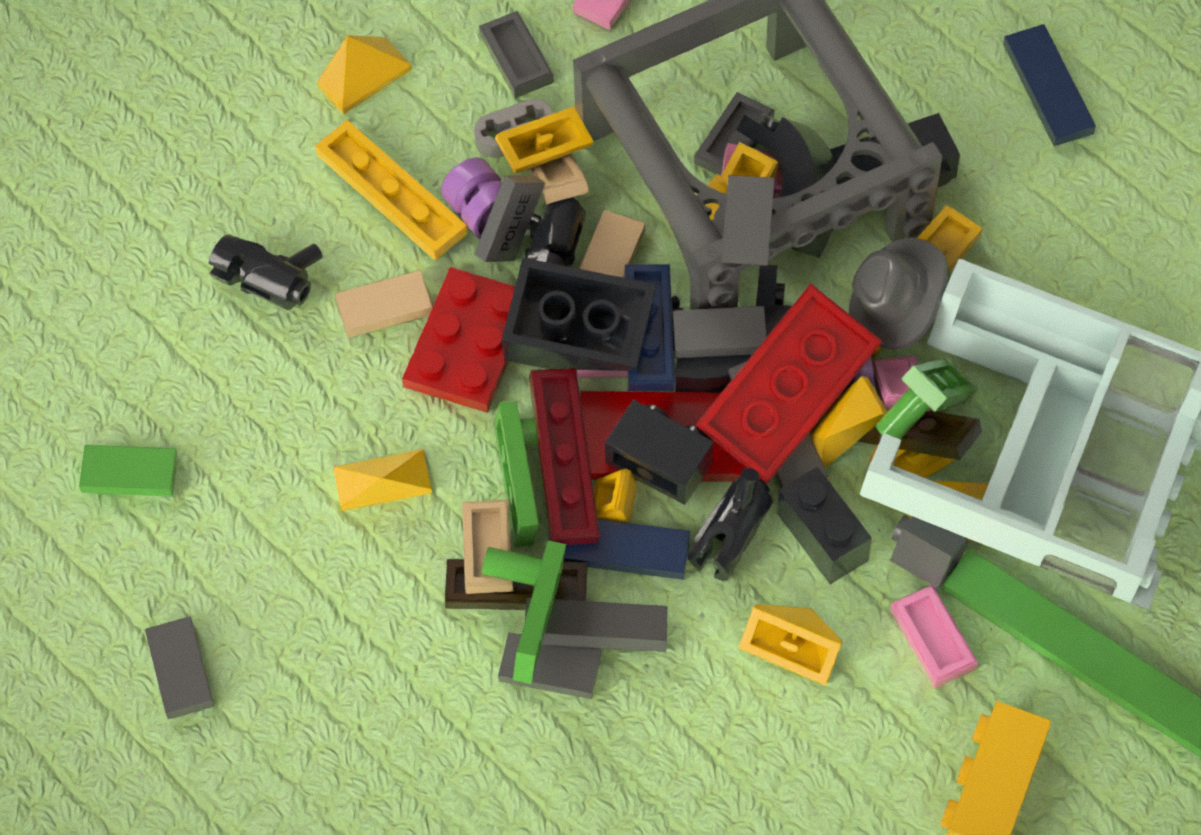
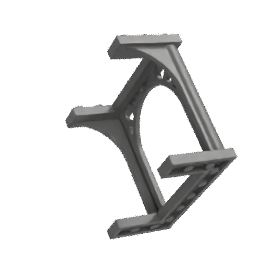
[573,0,942,310]

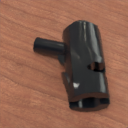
[525,197,586,266]
[209,234,323,310]
[687,468,773,581]

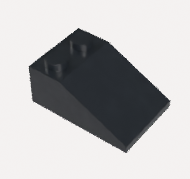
[502,257,656,371]

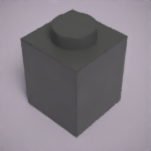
[890,515,969,588]

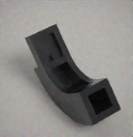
[737,114,840,258]
[675,265,792,393]

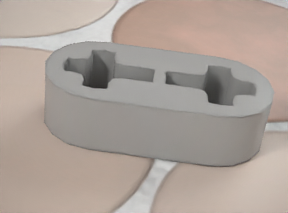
[474,99,553,158]

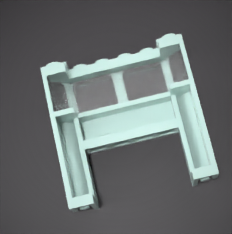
[860,259,1201,610]

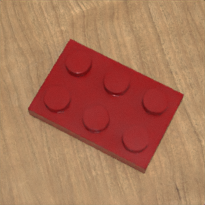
[402,267,515,413]

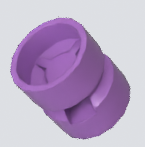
[441,157,502,239]

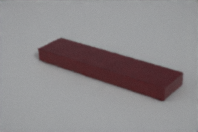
[529,368,600,545]

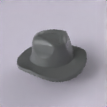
[849,237,949,350]

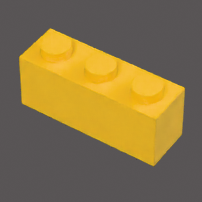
[940,701,1052,835]

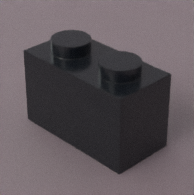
[605,400,714,505]
[777,467,872,584]

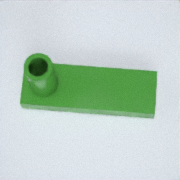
[875,358,978,439]
[494,402,539,547]
[482,540,566,684]

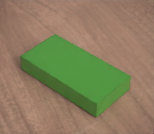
[79,445,178,496]

